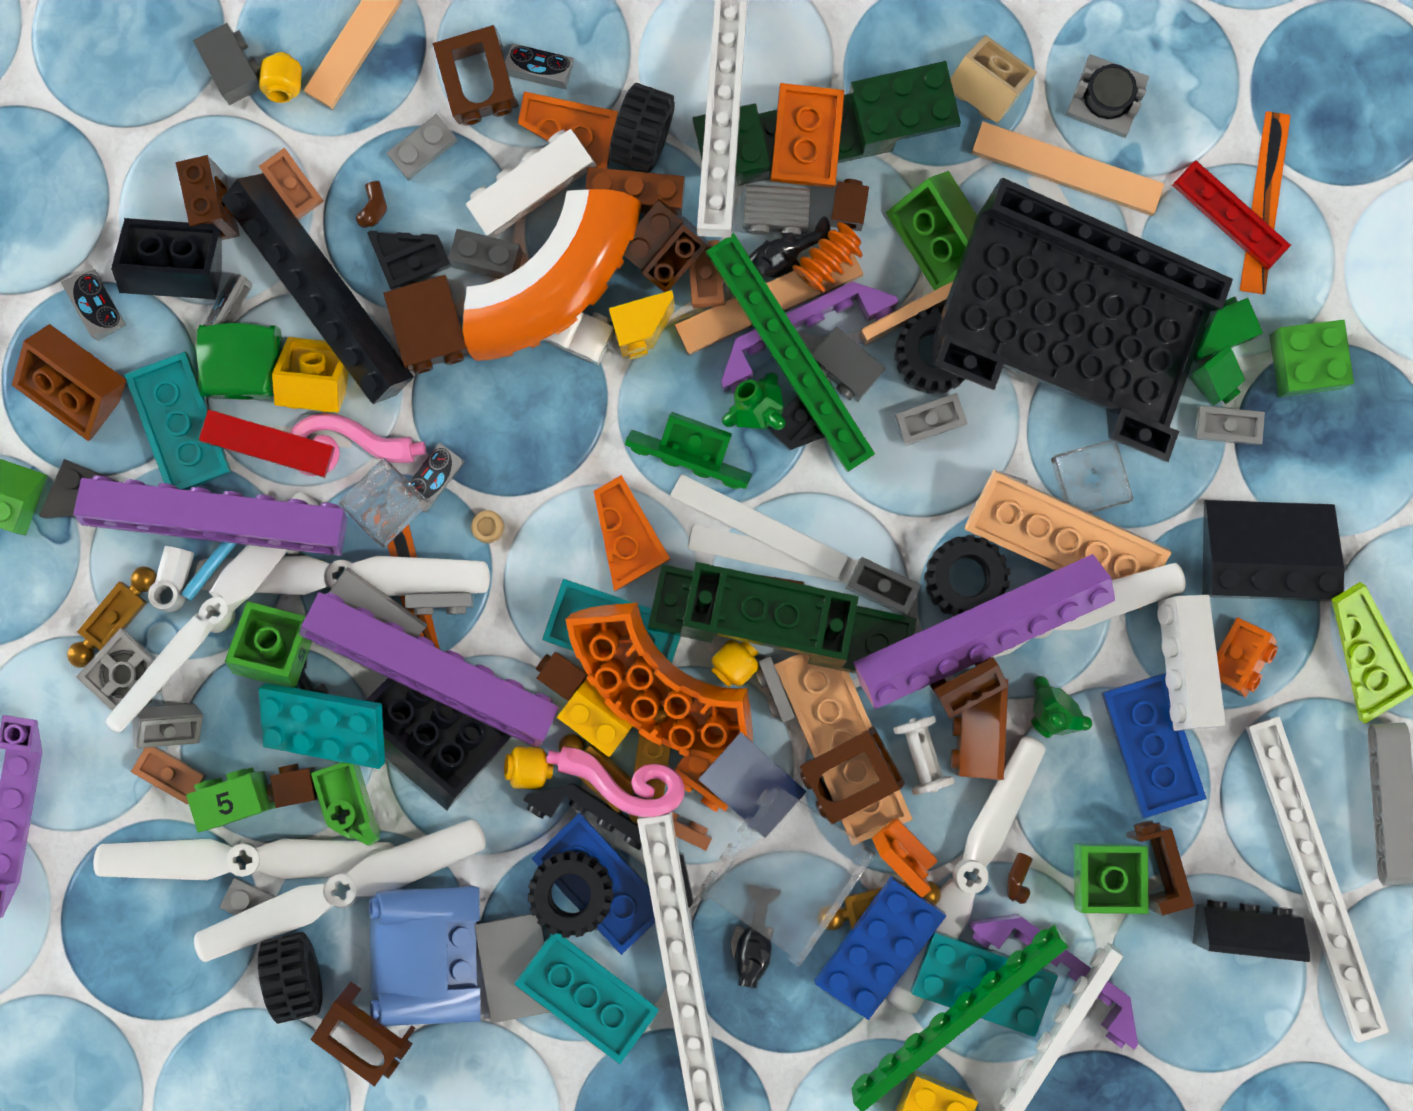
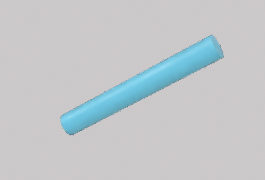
[181,542,236,602]

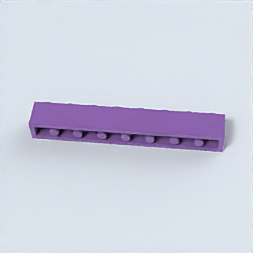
[73,476,348,556]
[853,554,1116,709]
[299,592,559,747]

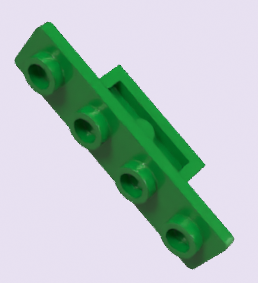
[624,412,752,489]

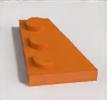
[518,91,619,169]
[593,475,671,592]

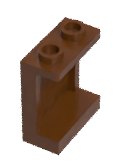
[383,274,469,374]

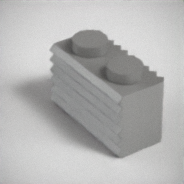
[743,184,811,237]

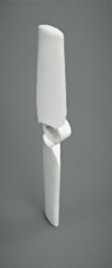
[106,492,319,732]
[195,555,490,596]
[991,563,1186,658]
[888,736,1046,1014]
[194,819,486,962]
[93,839,395,880]

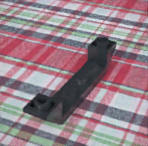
[523,783,694,908]

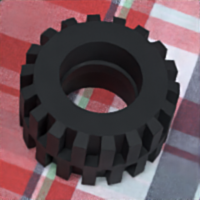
[609,83,675,173]
[894,307,966,394]
[924,535,1010,617]
[528,850,614,938]
[258,932,323,1024]

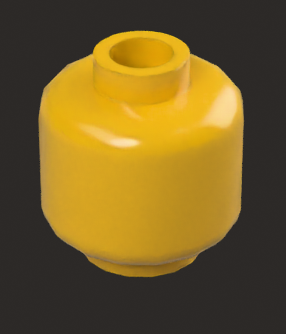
[259,52,302,103]
[711,639,759,688]
[504,746,553,790]

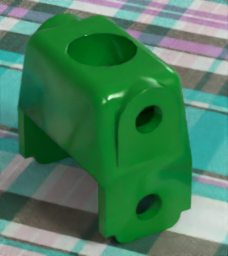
[196,323,283,400]

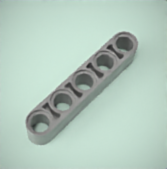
[1368,722,1413,886]

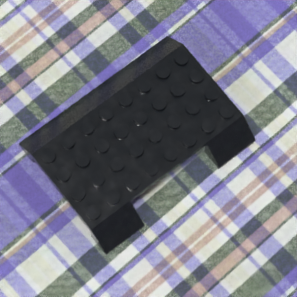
[933,178,1233,462]

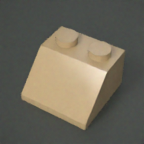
[950,35,1037,124]

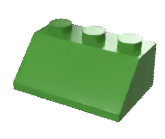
[885,171,977,291]
[0,459,48,536]

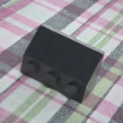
[111,218,222,300]
[1193,899,1310,962]

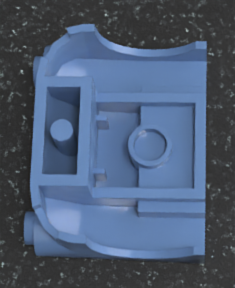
[369,886,481,1026]

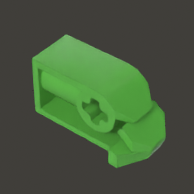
[311,762,380,846]

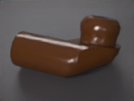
[356,181,387,228]
[1007,853,1033,904]

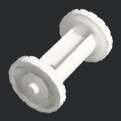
[893,716,955,795]

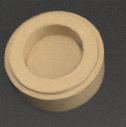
[471,510,505,543]

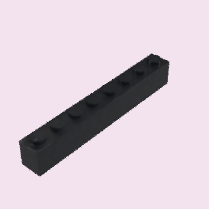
[221,173,414,404]

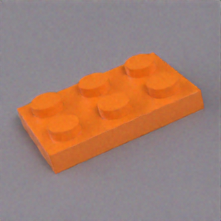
[770,83,845,188]

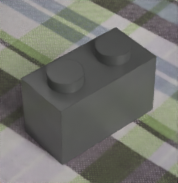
[193,23,260,105]
[448,229,523,279]
[812,326,886,402]
[845,557,921,616]

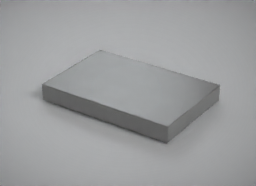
[329,567,427,638]
[474,913,550,1023]

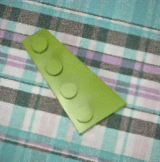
[1332,582,1413,724]

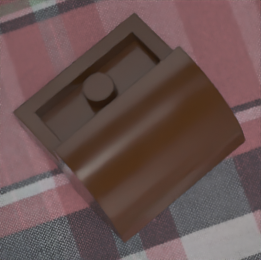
[624,198,708,292]

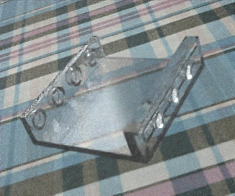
[700,785,876,967]

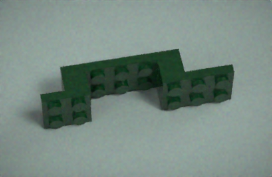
[692,61,961,186]
[648,562,917,674]

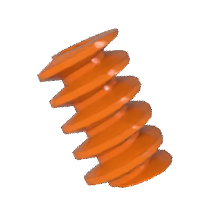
[792,221,863,293]

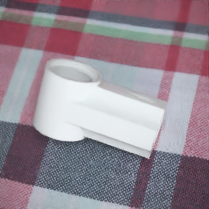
[148,545,195,612]

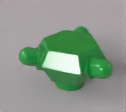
[722,372,785,430]
[1031,676,1092,738]

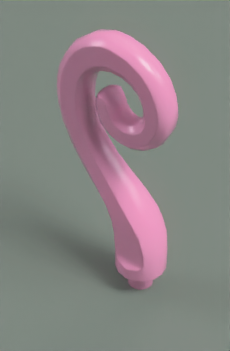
[290,413,426,476]
[547,746,685,817]

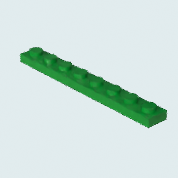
[706,233,875,472]
[851,924,1069,1111]

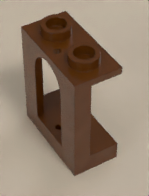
[433,25,519,126]
[175,155,240,240]
[929,657,1009,719]
[800,726,905,825]
[1126,820,1195,916]
[311,982,416,1087]

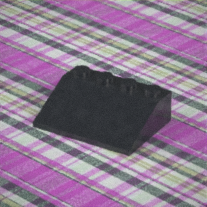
[1202,500,1344,602]
[365,678,512,811]

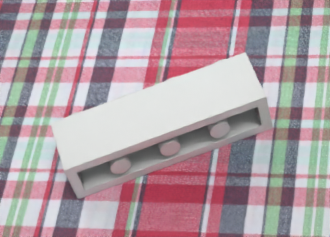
[465,129,597,238]
[1157,595,1226,731]

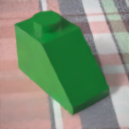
[1194,297,1263,363]
[1188,345,1246,406]

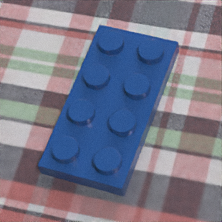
[1101,673,1207,818]
[531,813,655,955]
[814,875,946,1020]

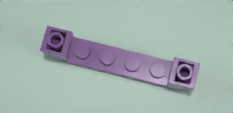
[721,282,899,393]
[0,715,43,918]
[968,914,1138,1050]

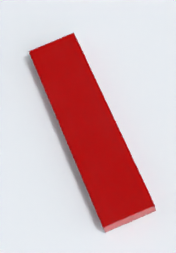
[1172,160,1291,271]
[199,409,335,478]

